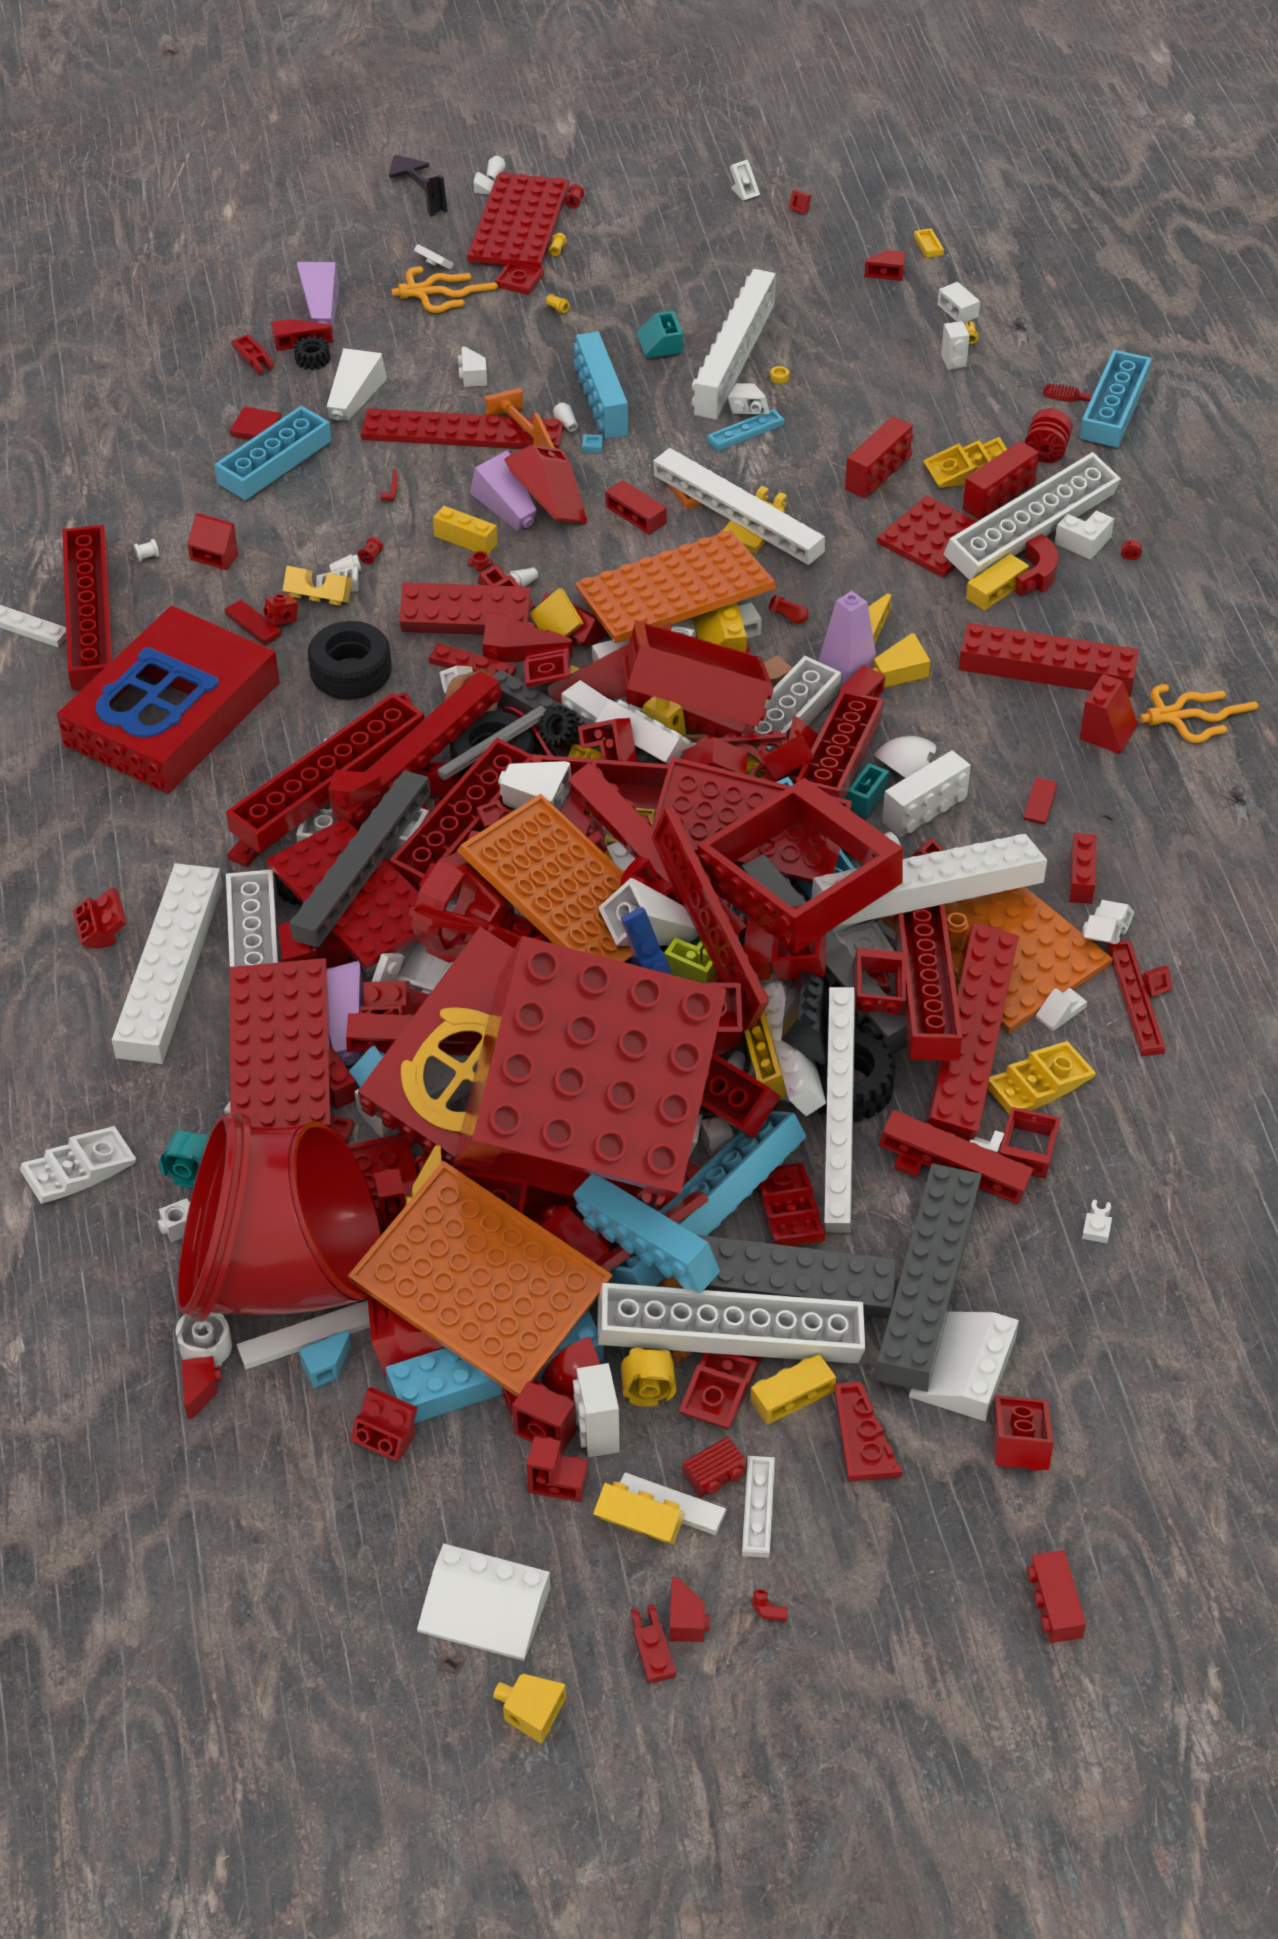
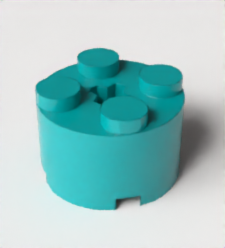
[158,1130,209,1188]

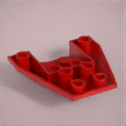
[504,444,587,524]
[367,1297,445,1376]

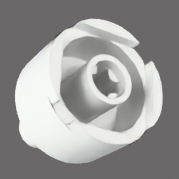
[176,1313,232,1366]

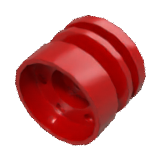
[1025,408,1073,463]

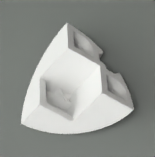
[874,736,936,778]

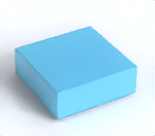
[582,434,603,453]

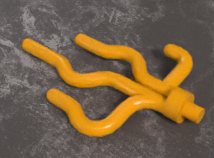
[391,266,498,313]
[1139,684,1259,743]

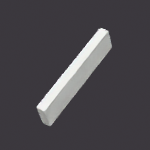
[742,1456,775,1558]
[620,1473,726,1536]

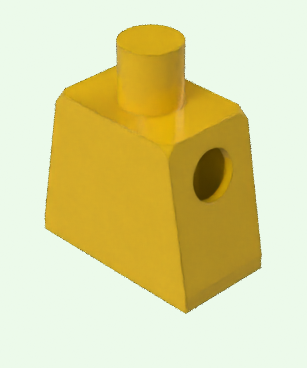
[642,697,686,737]
[493,1674,566,1744]

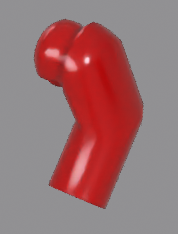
[751,1589,788,1622]

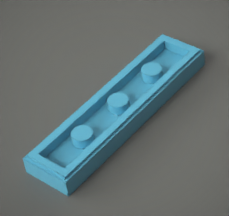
[707,409,785,452]

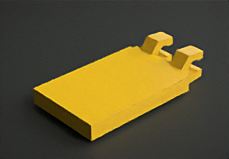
[722,486,787,554]

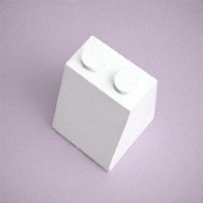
[498,761,572,811]

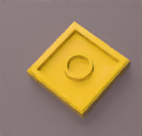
[529,588,584,637]

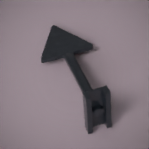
[389,155,448,216]

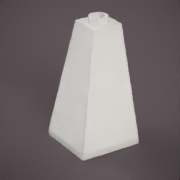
[327,348,387,421]
[598,878,699,946]

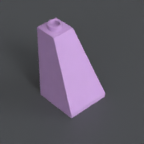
[297,262,339,330]
[470,451,536,531]
[818,591,876,687]
[327,961,364,1066]

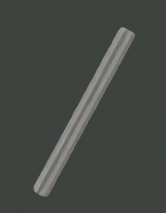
[437,706,546,780]

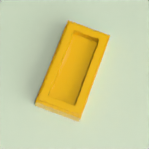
[914,228,944,258]

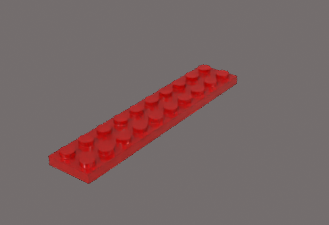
[361,408,564,449]
[652,807,769,1031]

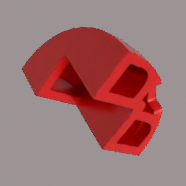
[620,855,683,904]
[541,1336,600,1401]

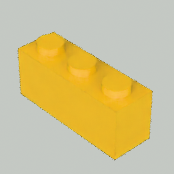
[433,506,498,555]
[966,553,1029,611]
[750,1354,836,1425]
[593,1481,685,1546]

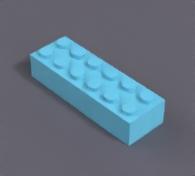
[573,331,628,439]
[1080,349,1152,448]
[214,406,332,501]
[573,1174,720,1294]

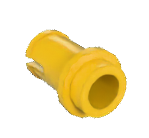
[549,233,567,256]
[546,293,570,313]
[964,321,979,344]

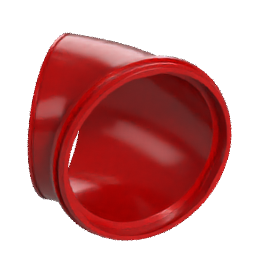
[177,1113,382,1322]

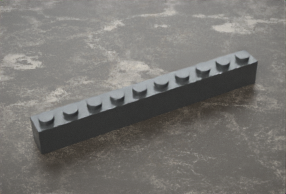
[492,670,658,764]
[290,771,431,948]

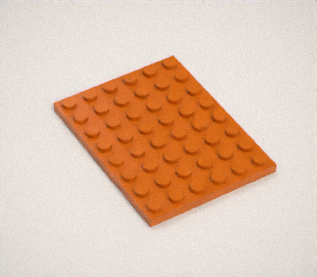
[575,530,776,644]
[457,794,631,963]
[880,887,1113,1033]
[348,1161,613,1397]

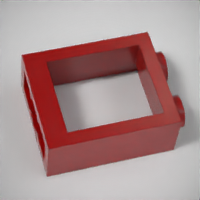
[853,948,906,1015]
[999,1107,1061,1179]

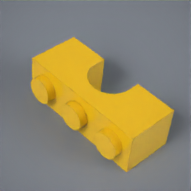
[282,566,353,606]

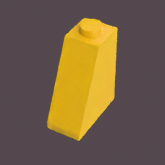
[872,633,931,688]

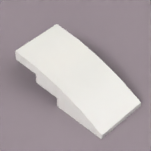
[20,1126,137,1204]

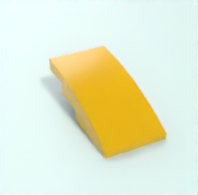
[923,437,1007,488]
[987,1041,1096,1115]

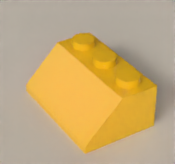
[692,602,747,652]

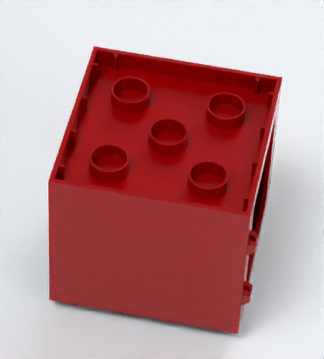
[452,936,727,1211]

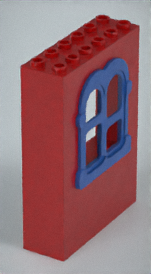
[57,605,280,794]

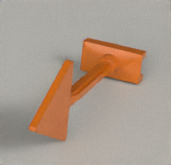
[484,388,555,448]

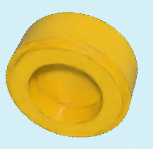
[770,366,790,384]

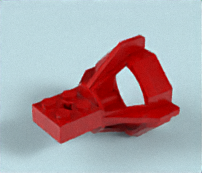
[408,852,552,963]

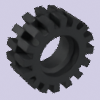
[294,336,330,370]
[538,705,582,749]

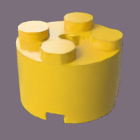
[621,1347,676,1407]

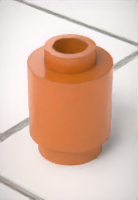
[946,912,969,947]

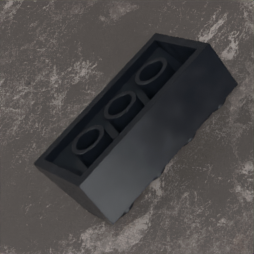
[781,970,829,1065]

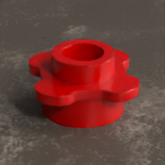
[468,551,493,571]

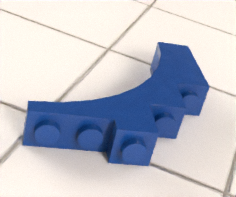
[620,907,672,974]

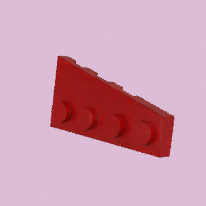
[834,1382,902,1482]

